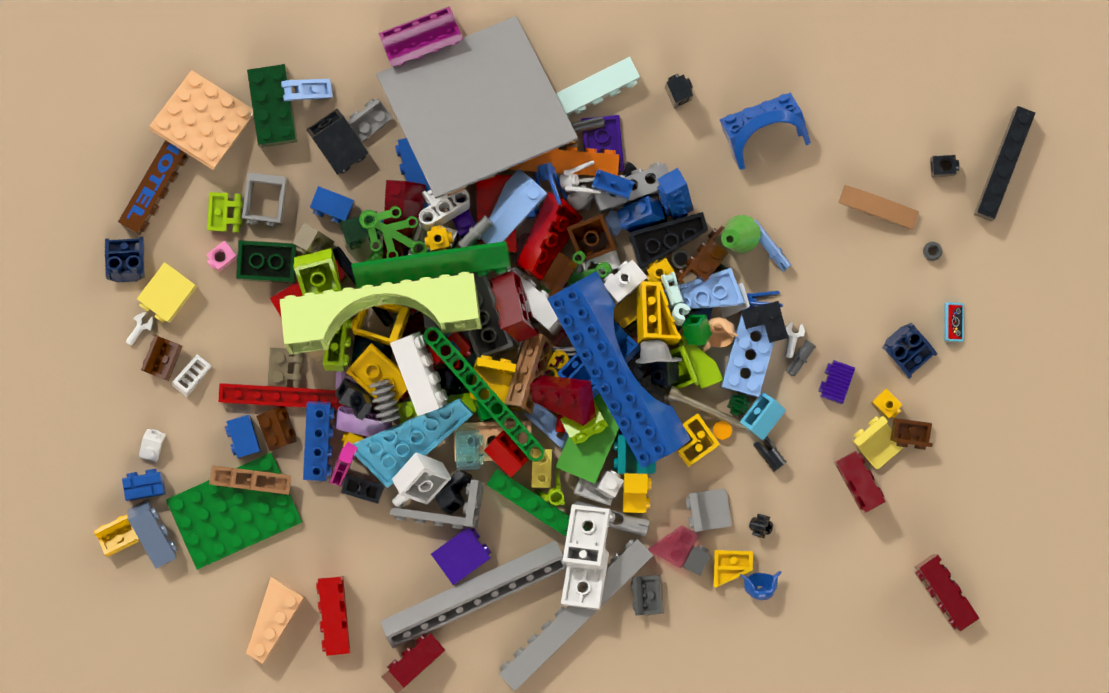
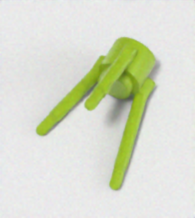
[535,468,566,505]

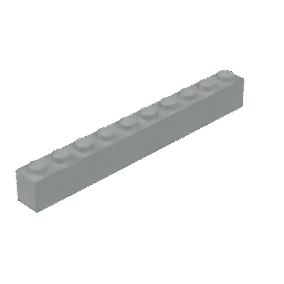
[499,539,653,691]
[380,540,567,649]

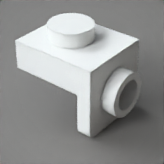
[139,429,166,462]

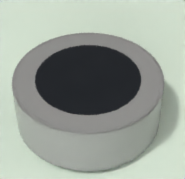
[671,249,690,269]

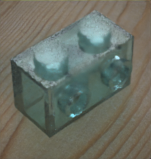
[455,430,484,470]

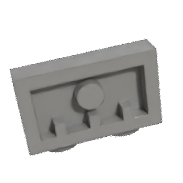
[348,99,393,142]

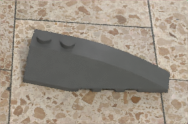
[455,244,515,358]

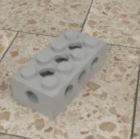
[592,162,669,214]

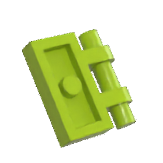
[207,192,244,233]

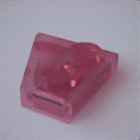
[648,525,699,568]

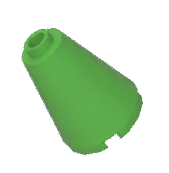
[721,215,761,253]

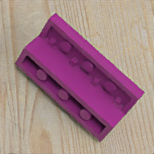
[378,6,463,67]

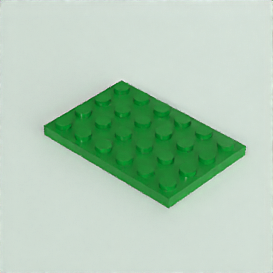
[166,452,303,570]

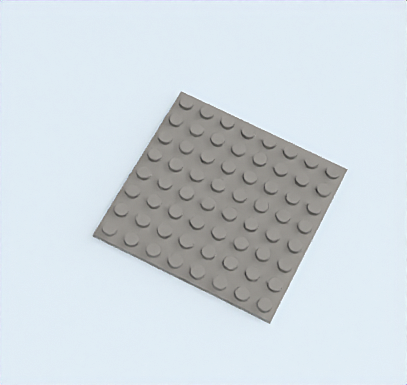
[376,16,578,199]

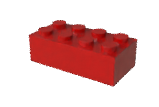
[476,175,517,254]

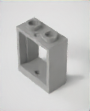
[242,172,288,227]

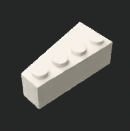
[498,266,564,338]

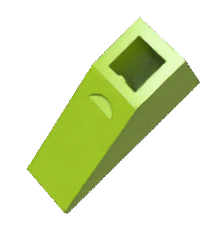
[678,334,723,389]

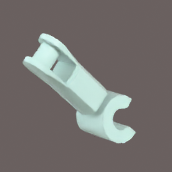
[661,272,691,326]

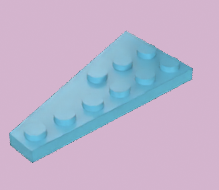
[353,399,473,488]

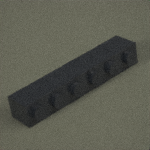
[974,106,1036,222]

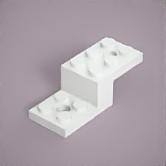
[561,504,611,610]

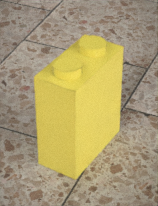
[137,262,197,323]

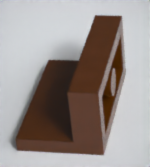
[540,252,579,297]

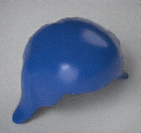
[740,571,782,600]

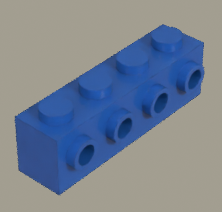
[657,168,694,220]
[303,401,335,481]

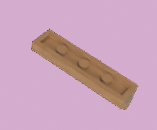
[505,334,554,414]

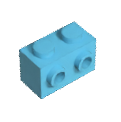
[740,392,786,440]

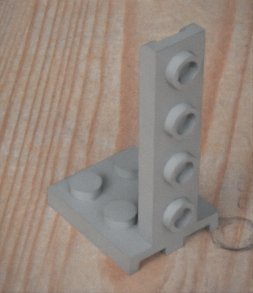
[390,480,484,529]

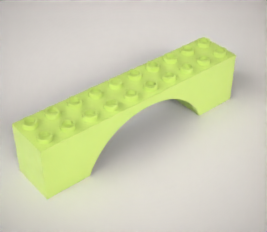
[280,272,482,354]

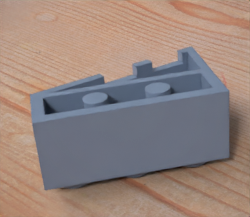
[128,499,178,569]

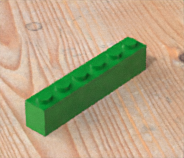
[486,469,590,537]

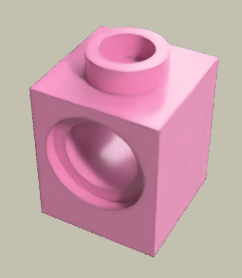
[206,241,237,271]

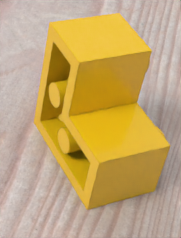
[677,413,720,467]
[623,473,651,513]

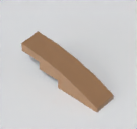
[838,185,919,229]
[209,465,291,495]

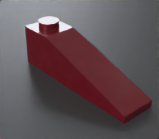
[382,180,426,259]

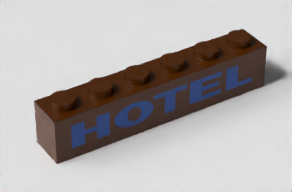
[118,140,188,235]

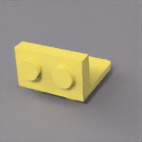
[851,416,904,469]

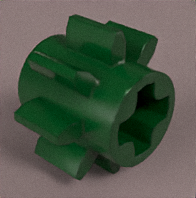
[727,392,750,417]

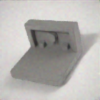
[685,489,731,532]

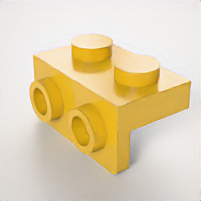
[94,515,140,557]

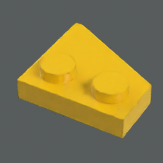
[713,550,753,587]

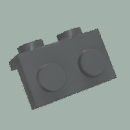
[631,575,664,616]

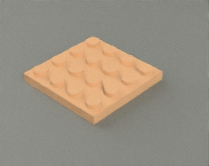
[149,70,254,170]

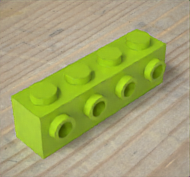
[323,317,353,372]

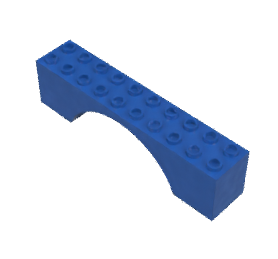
[547,271,691,468]

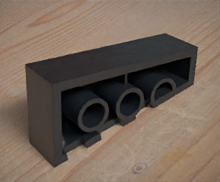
[628,212,708,270]

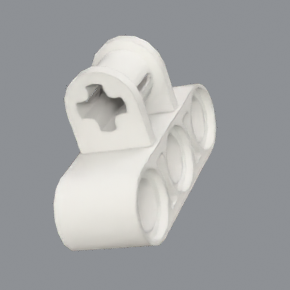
[419,190,470,231]

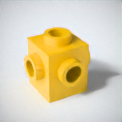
[424,225,453,252]
[646,258,676,288]

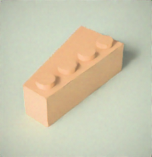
[246,577,305,664]

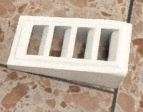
[172,354,212,397]

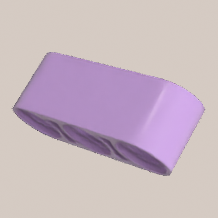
[334,406,393,437]

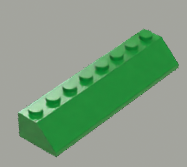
[351,241,512,289]

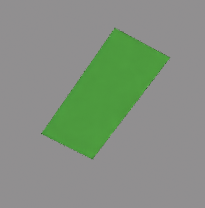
[556,393,619,484]

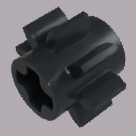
[749,513,773,538]

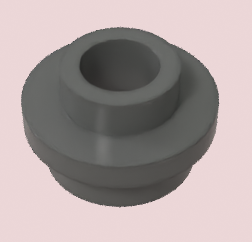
[923,242,942,261]

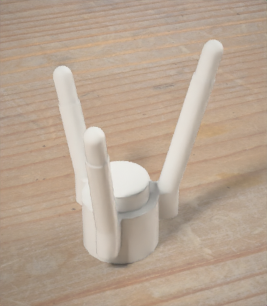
[560,161,601,194]

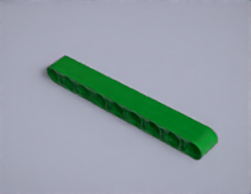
[424,327,546,462]

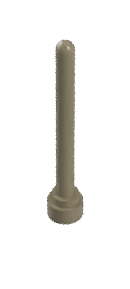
[664,386,746,429]

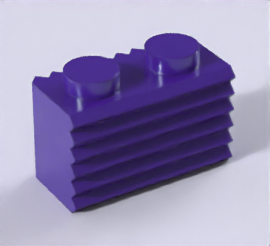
[818,360,855,404]

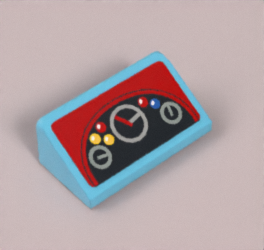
[944,302,964,342]

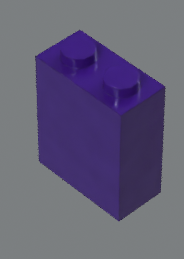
[431,527,492,585]

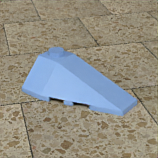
[481,169,547,244]

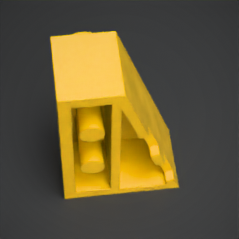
[636,281,681,345]

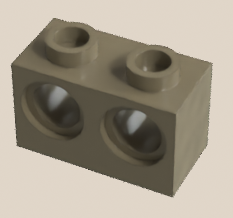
[293,223,335,255]

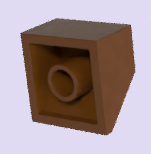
[567,214,618,262]

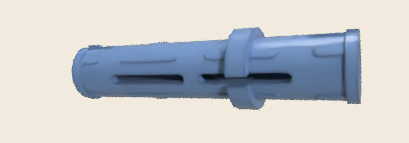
[755,220,792,272]

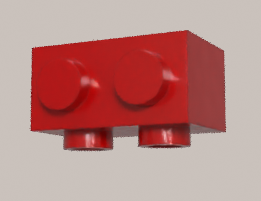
[483,430,529,477]

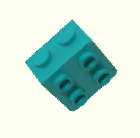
[614,435,656,474]

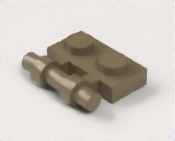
[268,348,304,388]

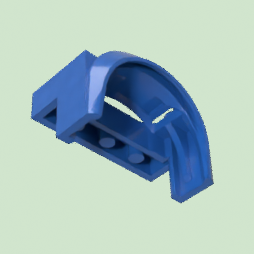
[719,92,811,170]

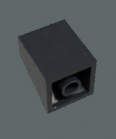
[306,108,368,175]

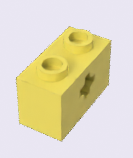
[532,449,552,488]

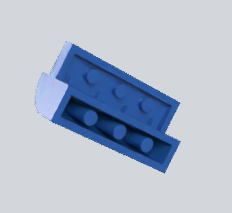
[557,321,641,398]

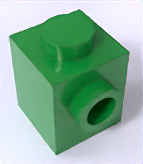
[682,315,712,346]

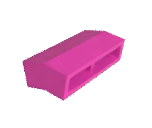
[329,442,358,486]

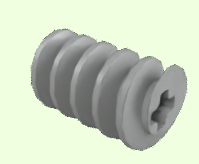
[369,380,401,423]

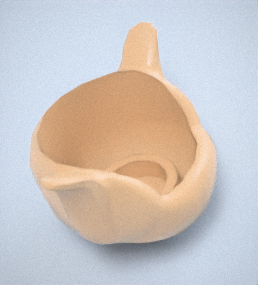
[703,317,738,352]

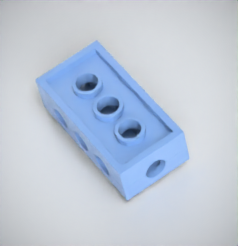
[721,314,774,398]

